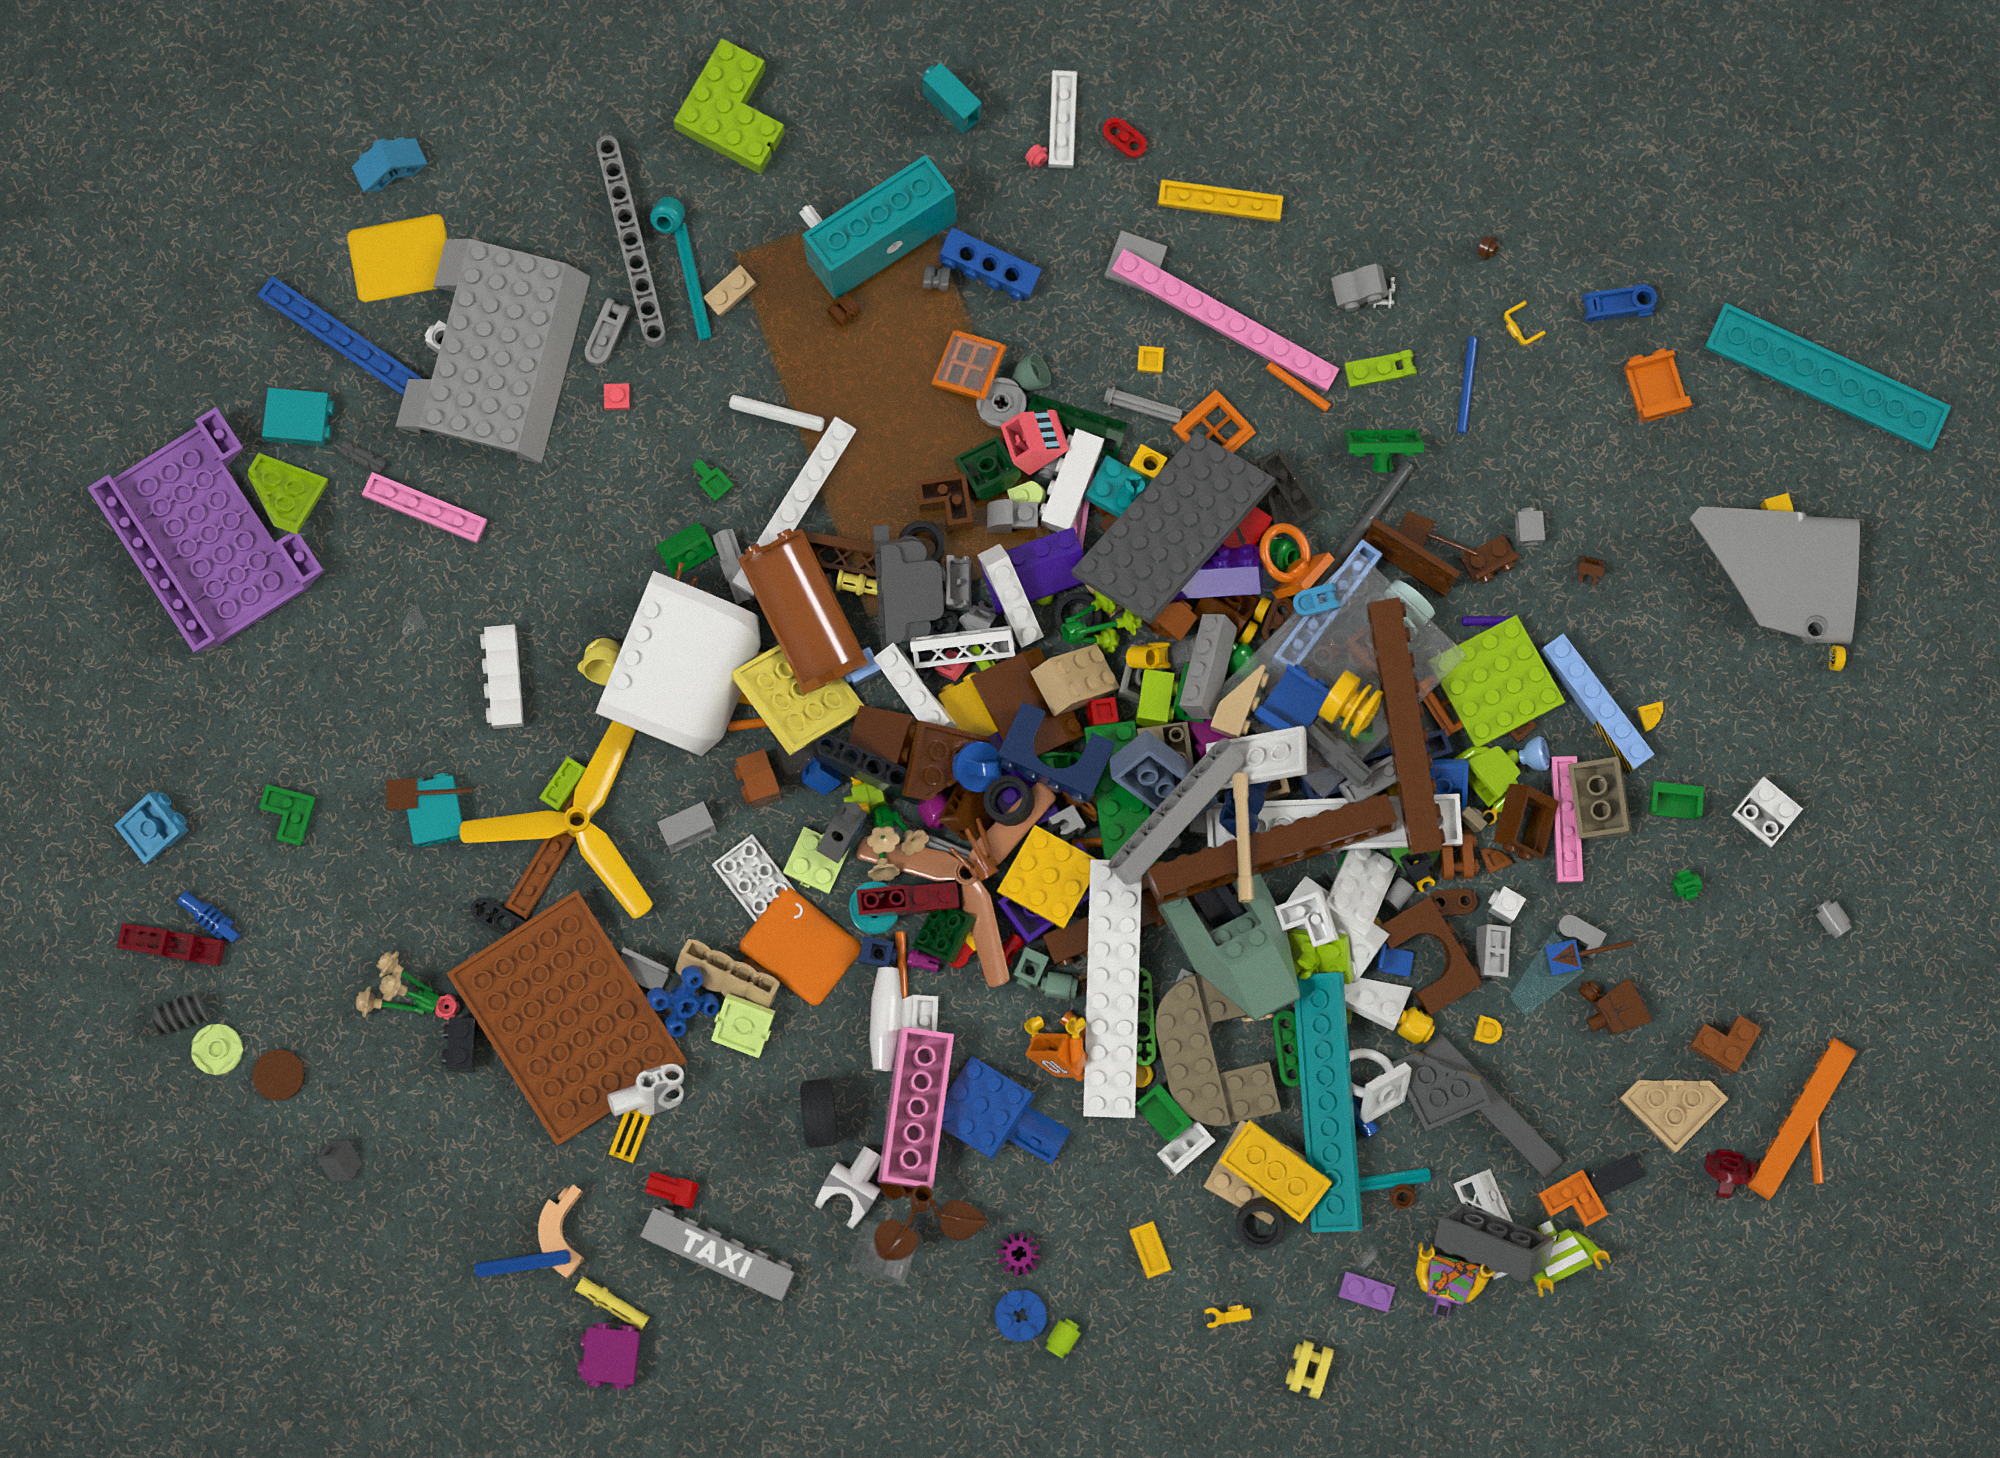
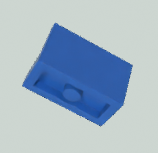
[1007,1106,1071,1165]

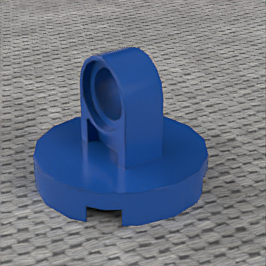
[952,741,1002,792]

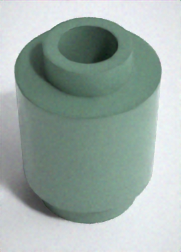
[1040,971,1078,1000]

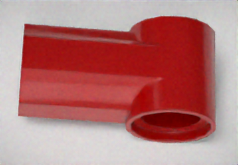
[645,1171,700,1209]

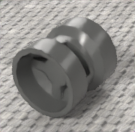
[923,264,951,292]

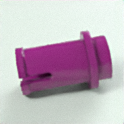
[907,949,940,973]

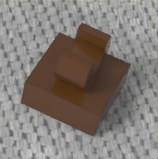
[1577,555,1605,585]

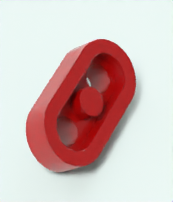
[1103,117,1147,159]

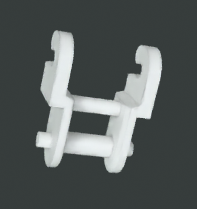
[1373,277,1395,308]

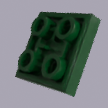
[912,909,976,964]

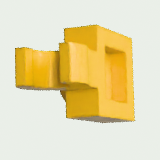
[1204,1305,1252,1328]

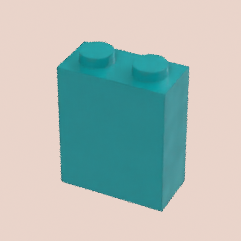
[923,62,982,135]
[262,388,334,447]
[407,773,463,848]

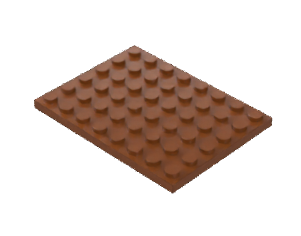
[447,890,687,1146]

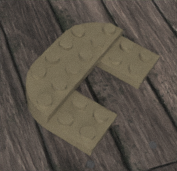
[1156,973,1281,1126]

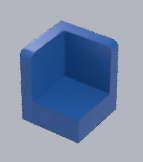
[801,756,842,795]

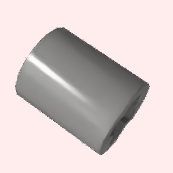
[1383,877,1415,911]

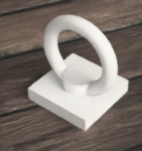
[1349,1048,1412,1123]

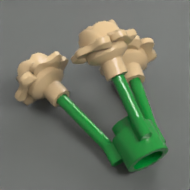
[356,951,439,1018]

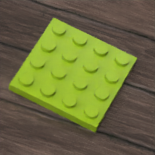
[1428,615,1565,747]

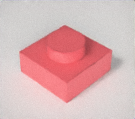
[604,383,630,410]
[934,649,970,682]

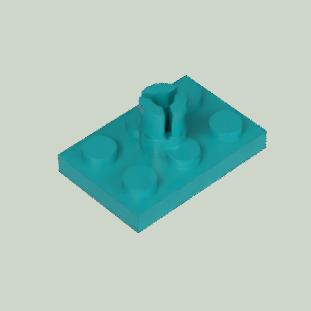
[1083,455,1152,518]

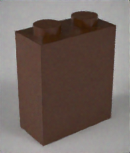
[848,705,918,769]

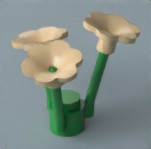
[867,805,929,882]

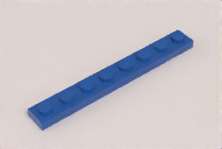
[258,276,423,396]

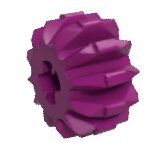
[997,1232,1041,1277]

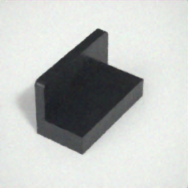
[1192,885,1244,930]
[1587,1152,1645,1198]

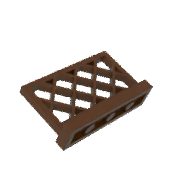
[1363,518,1460,598]

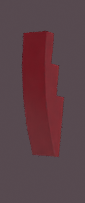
[116,923,226,967]

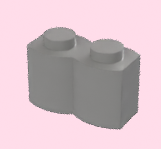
[1331,264,1389,311]

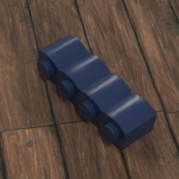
[1219,734,1270,838]

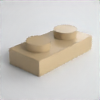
[703,265,758,317]

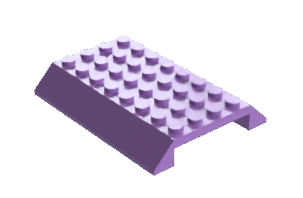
[87,407,324,653]

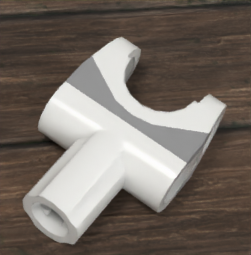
[607,1064,684,1116]
[815,1146,881,1229]

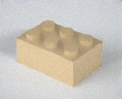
[1031,644,1120,716]

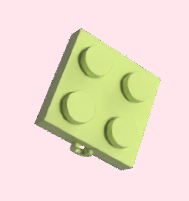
[782,827,850,894]
[711,993,775,1058]

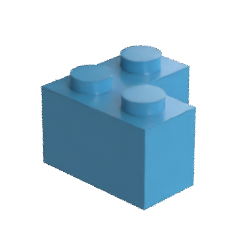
[352,137,427,192]

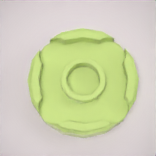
[191,1024,243,1075]

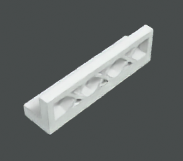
[910,626,1015,669]
[1454,1169,1512,1279]

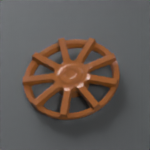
[1059,791,1098,823]

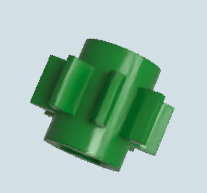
[1671,869,1702,902]

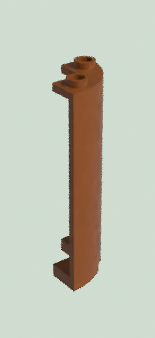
[738,528,868,695]

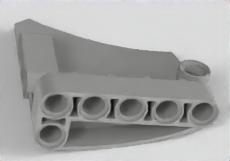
[1689,506,1860,644]

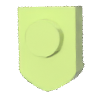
[1007,481,1046,507]

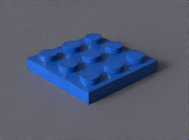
[941,1056,1035,1160]

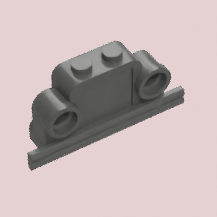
[873,524,946,651]

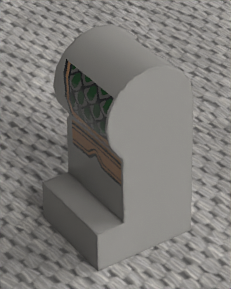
[1557,915,1607,958]

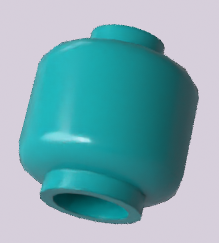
[650,197,685,234]

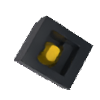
[1399,852,1435,892]

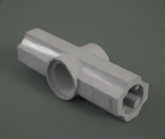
[712,529,757,606]

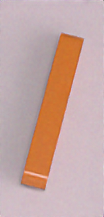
[1746,1037,1856,1200]

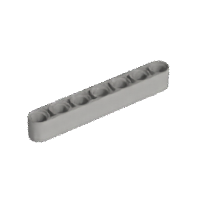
[1108,738,1244,886]

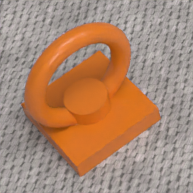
[1259,523,1335,599]

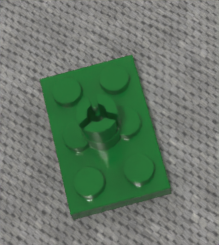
[1344,429,1424,473]

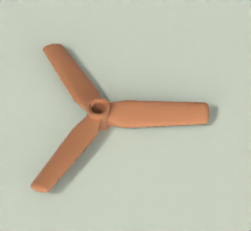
[857,782,1056,987]

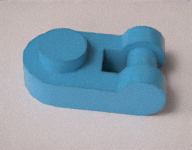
[1293,583,1341,617]

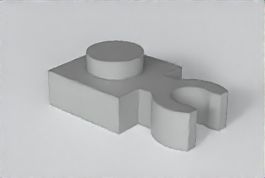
[964,600,996,630]

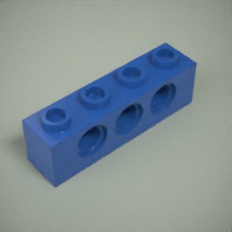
[937,228,1042,301]

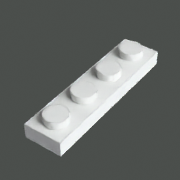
[1049,70,1077,168]

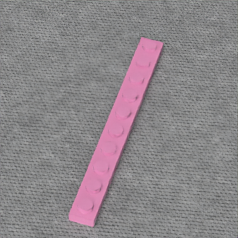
[1111,249,1339,392]

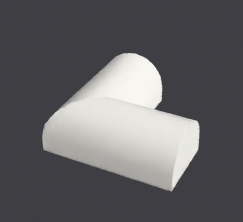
[1274,890,1339,948]

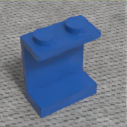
[1255,663,1330,731]

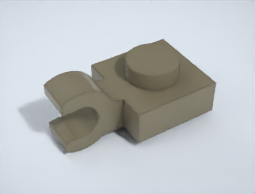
[1461,806,1487,833]

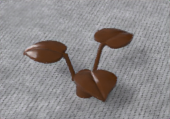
[874,1182,987,1261]

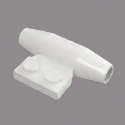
[869,967,938,1071]

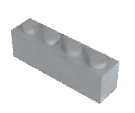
[1179,614,1237,719]

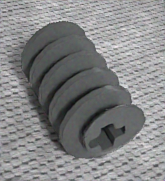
[152,992,210,1037]

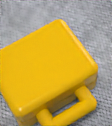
[347,214,447,302]

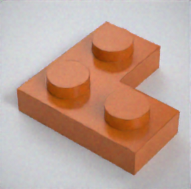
[1537,1169,1608,1228]

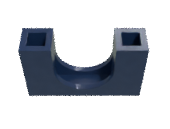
[996,702,1116,803]

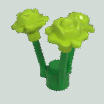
[1061,590,1142,655]

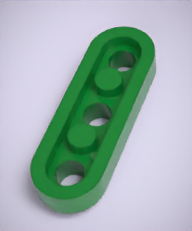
[1272,1010,1301,1087]

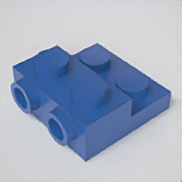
[1429,759,1469,808]

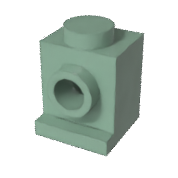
[1013,947,1049,989]

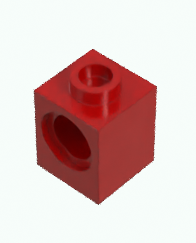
[1086,697,1119,727]

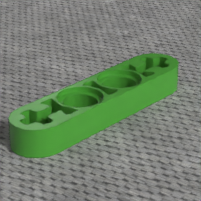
[1137,967,1156,1067]

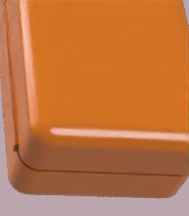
[739,887,862,1006]

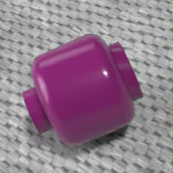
[918,792,949,830]

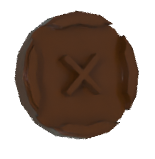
[253,1049,305,1101]

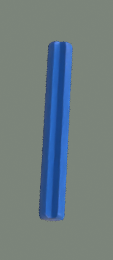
[474,1250,571,1277]

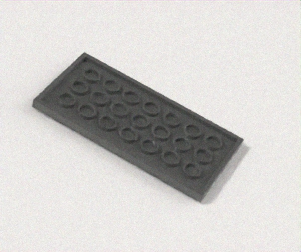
[1071,432,1276,624]

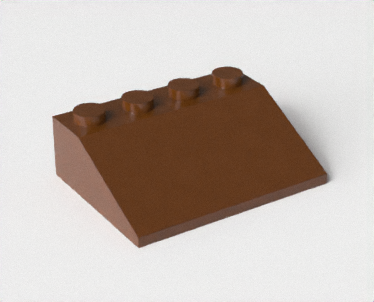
[970,647,1085,757]

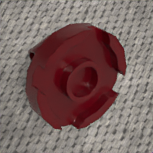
[1704,1149,1757,1199]

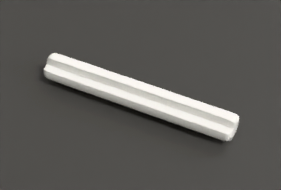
[729,395,825,431]

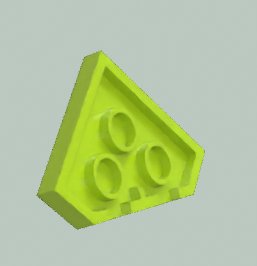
[248,453,328,534]

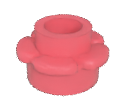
[1025,144,1048,167]
[435,994,460,1020]

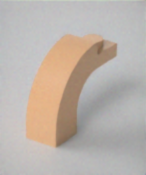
[538,1185,584,1279]

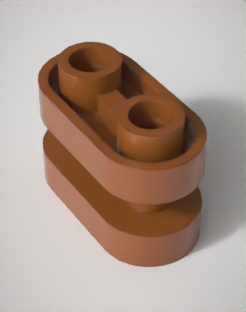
[1439,828,1478,880]

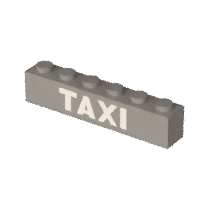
[640,1206,795,1302]

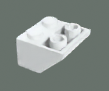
[1732,776,1803,848]

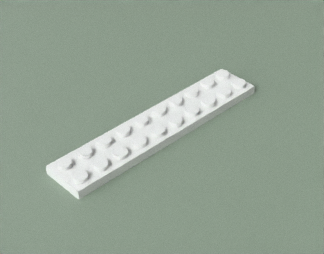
[1206,794,1463,850]
[1083,859,1142,1118]

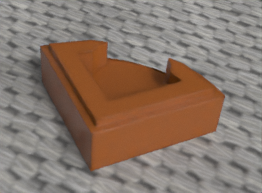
[1479,848,1513,874]

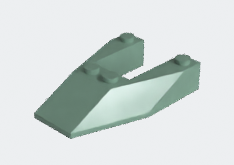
[1158,874,1300,1021]

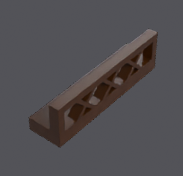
[793,529,876,577]

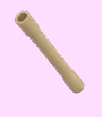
[1232,773,1254,903]

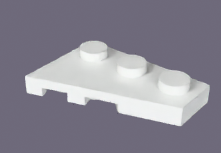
[1344,978,1412,1031]

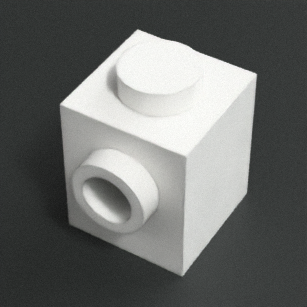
[1488,886,1526,924]

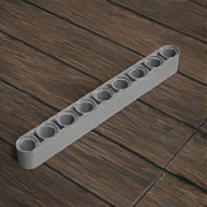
[596,135,666,348]

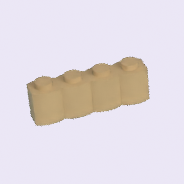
[675,939,780,1008]

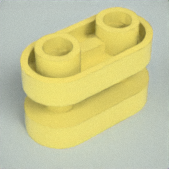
[1285,1340,1334,1399]

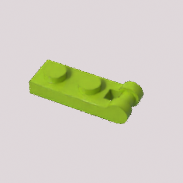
[1344,350,1417,389]

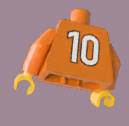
[1024,1016,1088,1081]

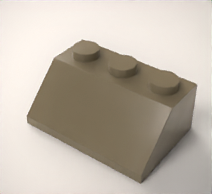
[1568,757,1632,839]

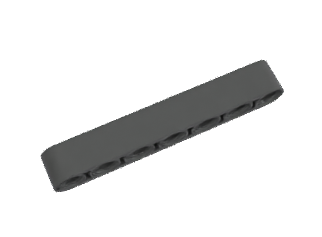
[1421,1034,1563,1180]

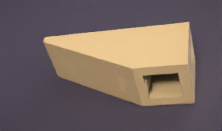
[1210,665,1269,739]

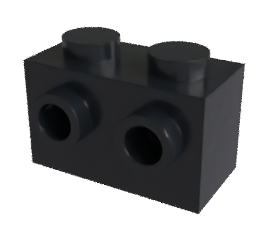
[442,1017,478,1072]

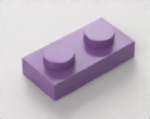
[1338,1272,1395,1312]

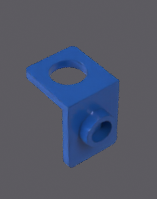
[1376,943,1414,977]

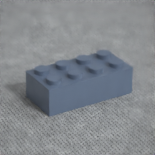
[1109,730,1219,826]

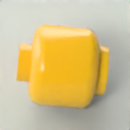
[1397,1006,1435,1045]

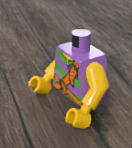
[1416,1242,1495,1318]

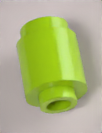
[1045,1318,1081,1359]

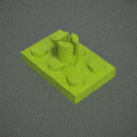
[1287,929,1353,984]

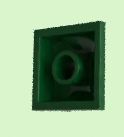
[954,436,1022,500]

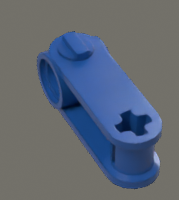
[1581,284,1657,322]

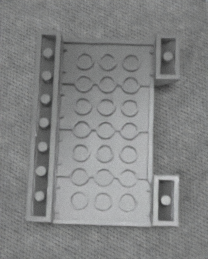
[395,239,591,464]

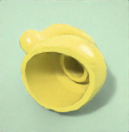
[577,638,621,686]

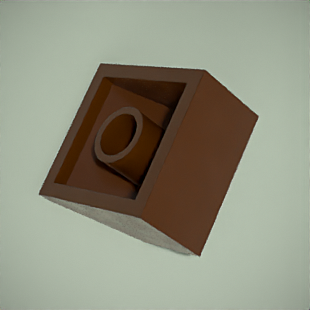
[1192,594,1261,639]

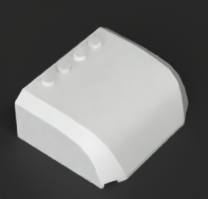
[595,571,761,757]

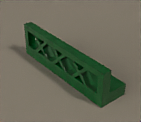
[1027,394,1128,459]

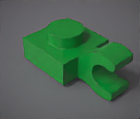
[692,459,734,503]

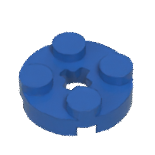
[995,1290,1047,1342]

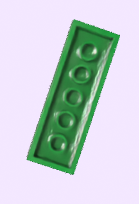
[1084,721,1158,875]

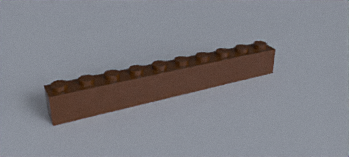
[1366,597,1445,855]
[1146,794,1398,906]

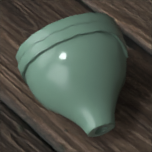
[1010,352,1051,391]

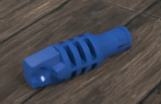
[177,890,241,943]

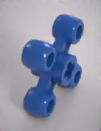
[647,966,720,1038]

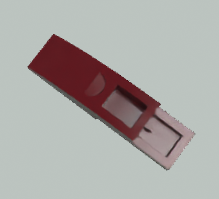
[856,882,959,916]

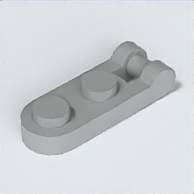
[584,298,631,366]

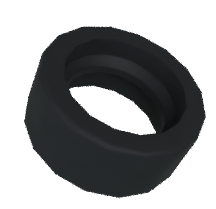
[898,521,945,563]
[1054,592,1102,637]
[983,775,1035,826]
[1236,1198,1285,1250]

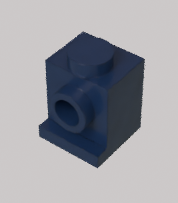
[859,936,898,967]

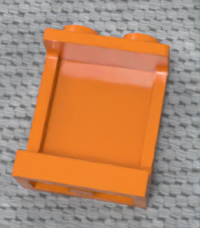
[1624,349,1692,423]

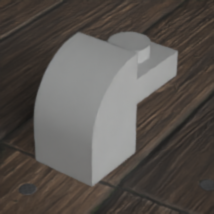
[987,499,1038,533]

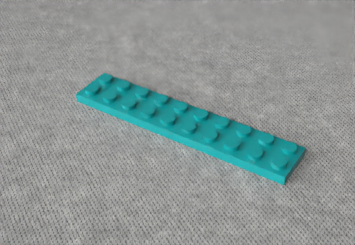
[1704,303,1951,452]
[1294,972,1363,1233]

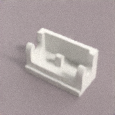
[1157,1121,1215,1175]

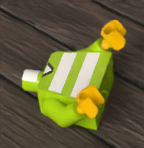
[1533,1220,1611,1297]

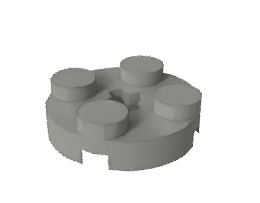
[976,378,1026,429]

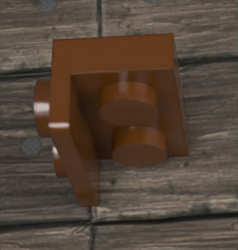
[1459,534,1520,584]

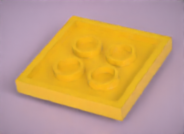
[997,825,1096,929]

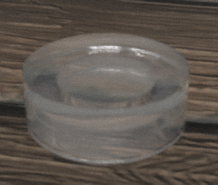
[1354,1244,1378,1269]

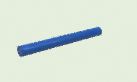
[1457,337,1478,434]

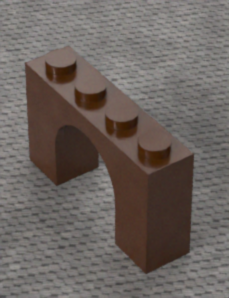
[1378,896,1482,1015]

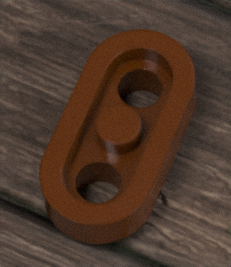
[1261,597,1294,644]
[1429,889,1477,917]

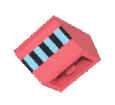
[1000,410,1070,475]

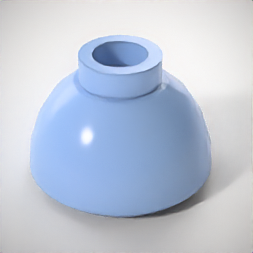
[1519,736,1550,771]

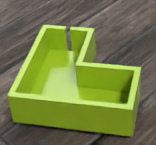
[674,38,785,174]

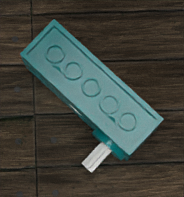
[799,155,957,300]

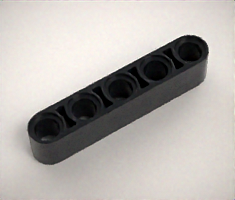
[813,735,925,805]

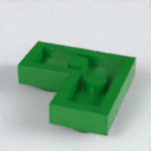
[259,784,316,847]

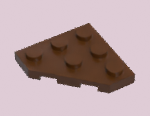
[902,720,990,801]

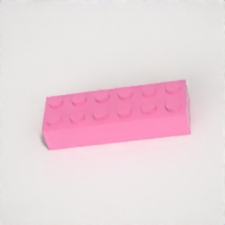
[878,1027,954,1189]

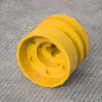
[1318,670,1384,738]

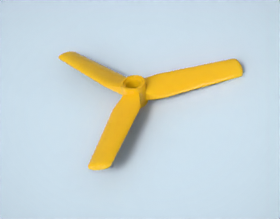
[459,721,653,919]

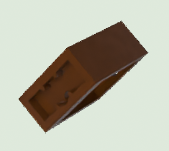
[1494,783,1559,861]

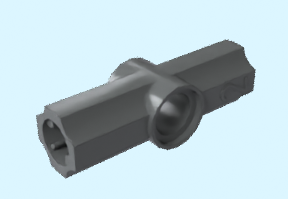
[1306,720,1373,789]

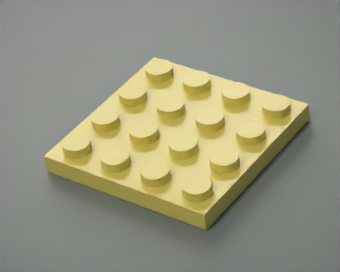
[732,645,864,755]

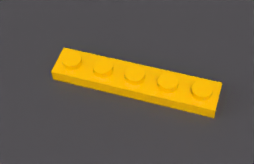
[1158,180,1283,222]

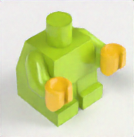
[843,777,889,814]

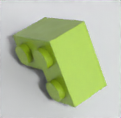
[1135,669,1178,730]

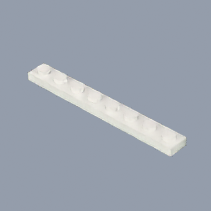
[731,416,857,596]

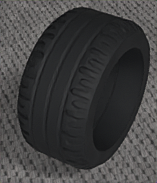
[800,1078,838,1148]

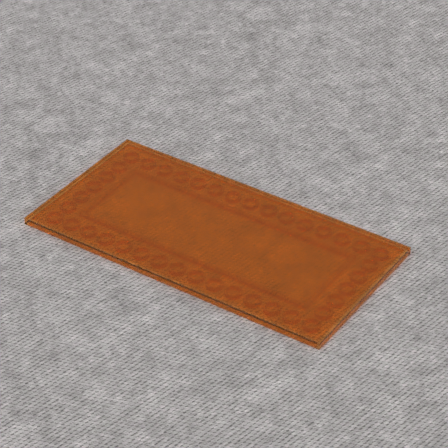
[734,228,1050,619]

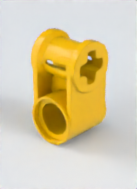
[1126,641,1171,669]

